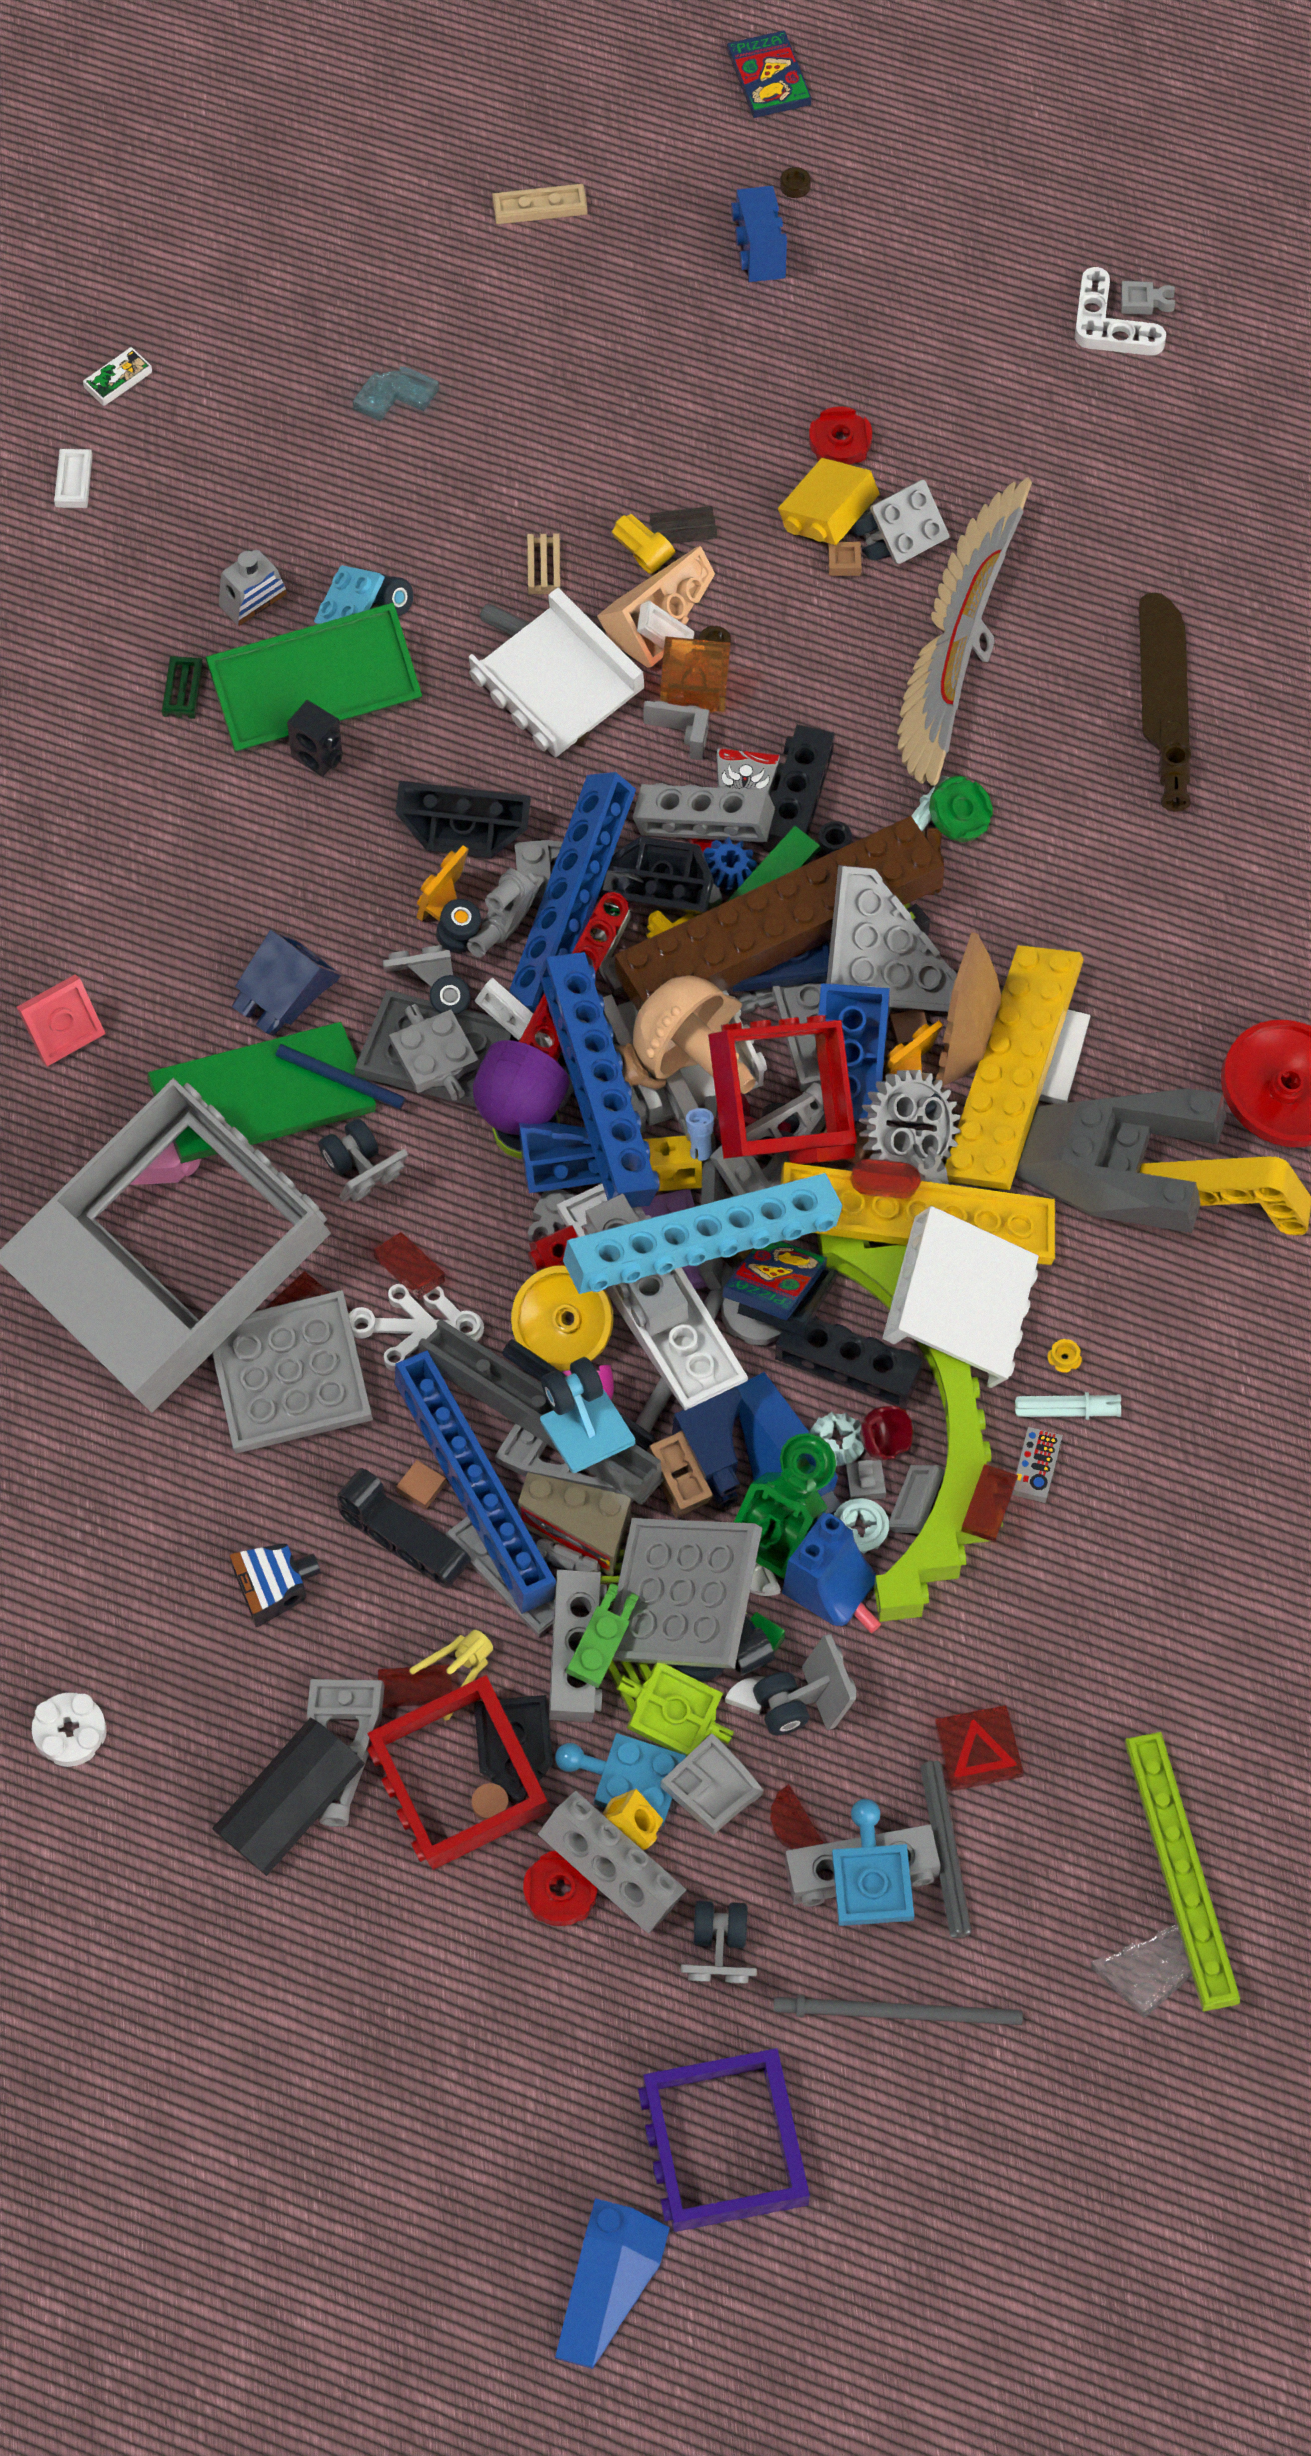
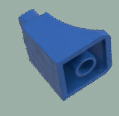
[782,1512,876,1626]

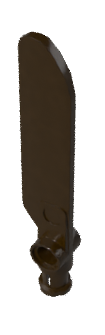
[1139,592,1191,812]

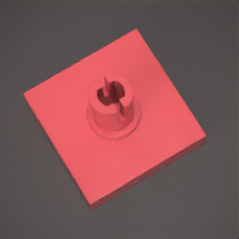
[17,974,106,1067]

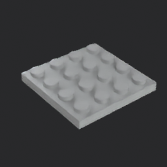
[212,1290,373,1454]
[612,1518,762,1669]

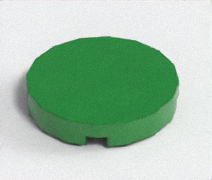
[929,776,993,842]

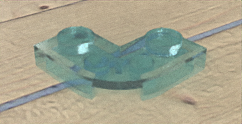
[353,366,439,421]

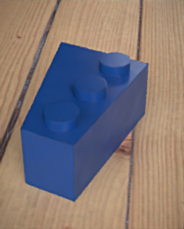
[731,186,787,282]
[519,1122,631,1193]

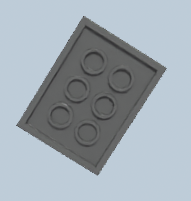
[355,990,513,1107]

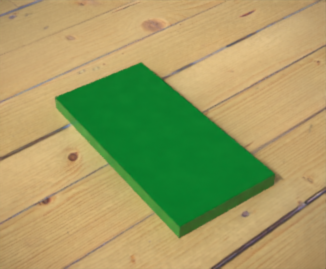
[205,603,422,753]
[147,1022,376,1164]

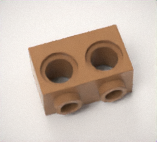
[647,1431,713,1518]

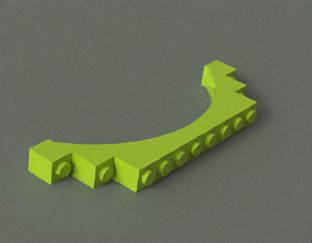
[817,1234,1003,1622]

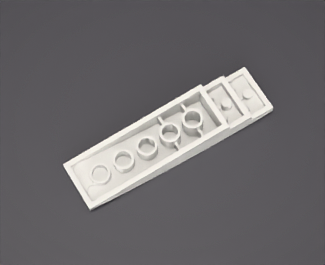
[557,1184,748,1410]

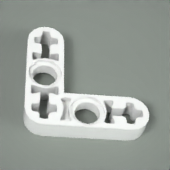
[1075,267,1166,355]

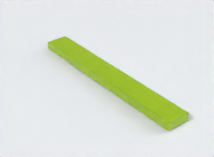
[1125,1732,1240,2012]

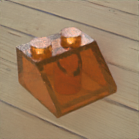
[661,636,731,712]

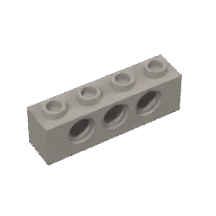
[633,783,775,842]
[583,1194,688,1337]
[549,1570,607,1722]
[538,1791,687,1934]
[784,1824,941,1907]

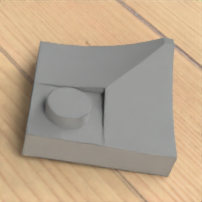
[660,1733,763,1835]

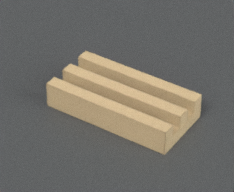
[527,534,560,595]

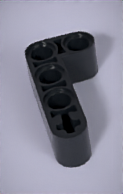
[336,1468,471,1589]

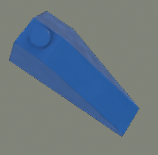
[818,983,890,1123]
[734,1372,838,1496]
[555,2198,670,2369]

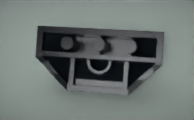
[395,781,531,858]
[598,836,714,915]

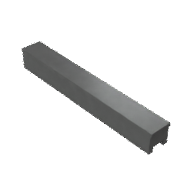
[418,1319,663,1505]

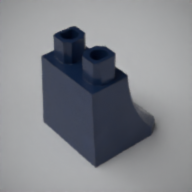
[232,929,342,1036]
[672,1388,742,1509]

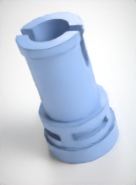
[686,1108,714,1161]

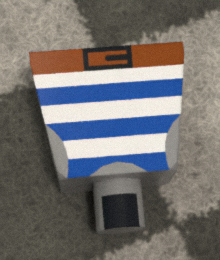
[219,550,287,627]

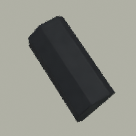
[212,1717,365,1876]

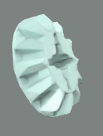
[810,1411,864,1466]
[834,1498,889,1554]

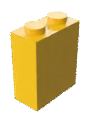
[778,458,880,545]

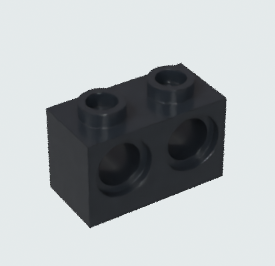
[287,700,343,777]

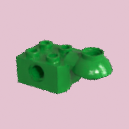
[733,1433,836,1579]

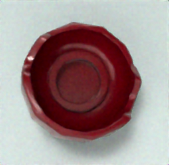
[860,1406,914,1461]

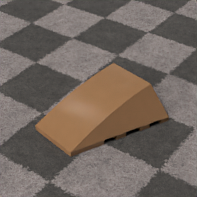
[936,932,1001,1086]

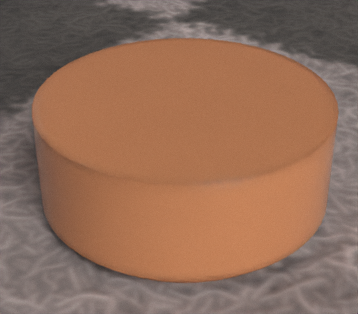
[472,1783,509,1821]

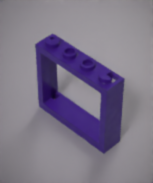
[637,2048,810,2232]

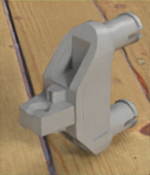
[467,867,544,957]

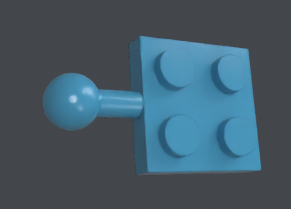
[555,1733,686,1826]
[832,1799,914,1926]

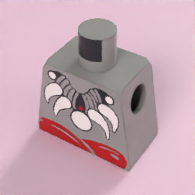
[717,748,780,795]

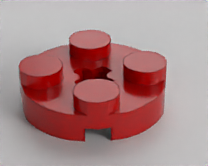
[809,406,872,465]
[523,1850,598,1926]

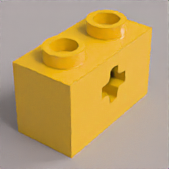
[631,1136,702,1191]

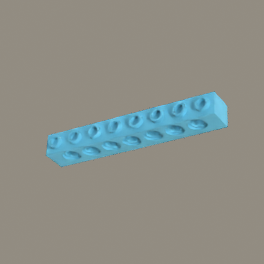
[563,1173,843,1294]

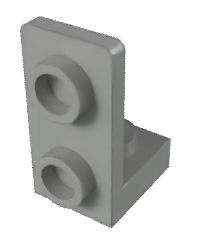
[643,701,709,760]

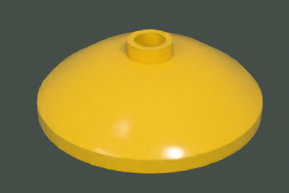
[511,1266,613,1371]

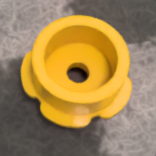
[1047,1339,1082,1373]

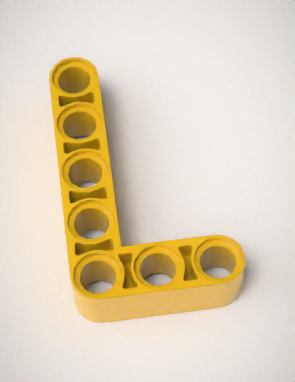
[1139,1156,1311,1235]

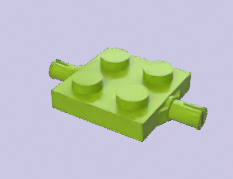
[616,1663,734,1757]

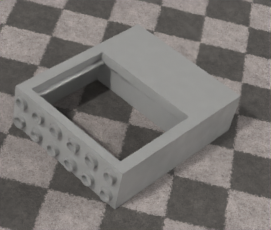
[0,1078,331,1413]

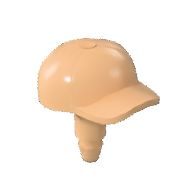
[633,975,756,1094]

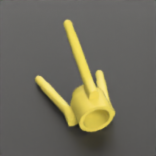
[409,1630,493,1721]

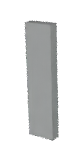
[445,1516,554,1638]

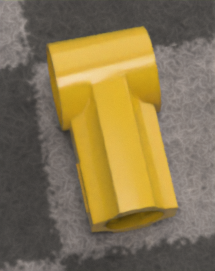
[612,514,676,575]

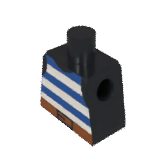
[230,1543,321,1627]

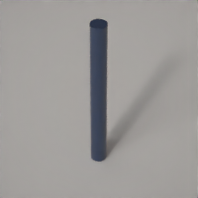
[276,1044,406,1110]

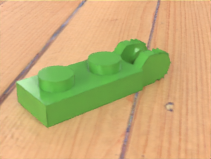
[565,1583,639,1688]

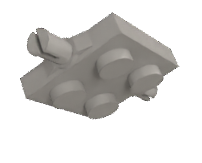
[389,1004,480,1100]

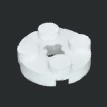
[32,1693,106,1767]

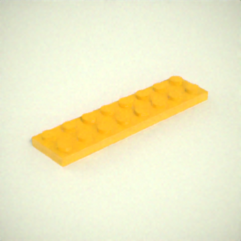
[945,945,1084,1190]
[781,1162,1055,1265]

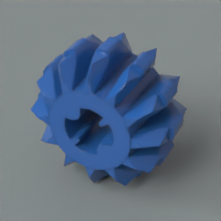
[703,837,757,895]

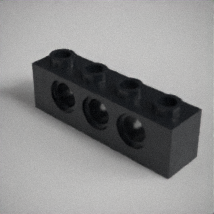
[763,724,835,852]
[775,1315,923,1409]

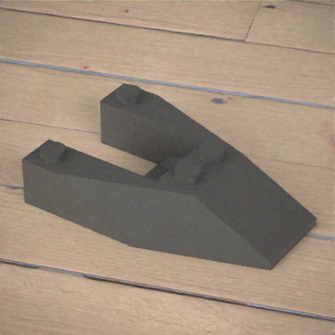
[1014,1088,1226,1233]

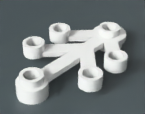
[349,1284,484,1371]

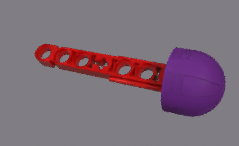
[473,892,629,1135]

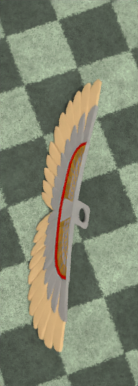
[897,477,1032,786]

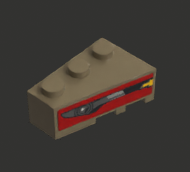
[518,1472,632,1576]

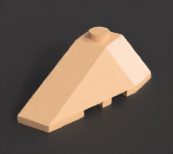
[597,546,715,668]

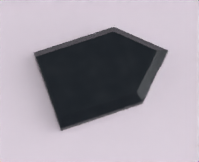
[474,1695,553,1803]

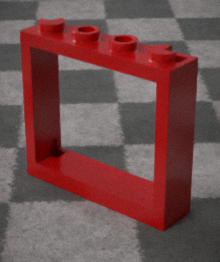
[708,1015,857,1159]
[367,1675,552,1870]

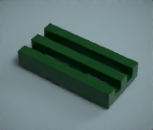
[162,656,203,719]

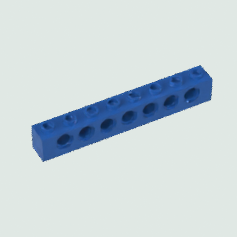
[509,772,636,1017]
[539,952,660,1208]
[395,1350,556,1614]

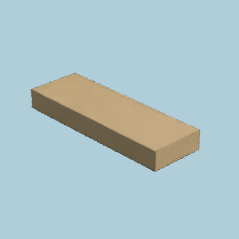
[492,184,587,224]

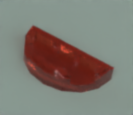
[770,1784,824,1850]

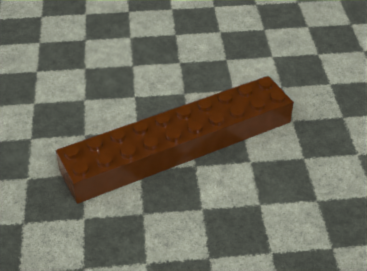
[614,816,944,1012]

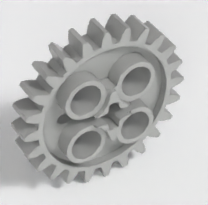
[859,1070,961,1179]

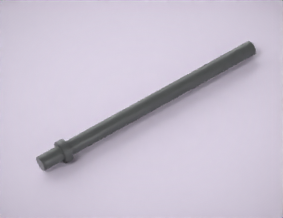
[774,1994,1023,2025]

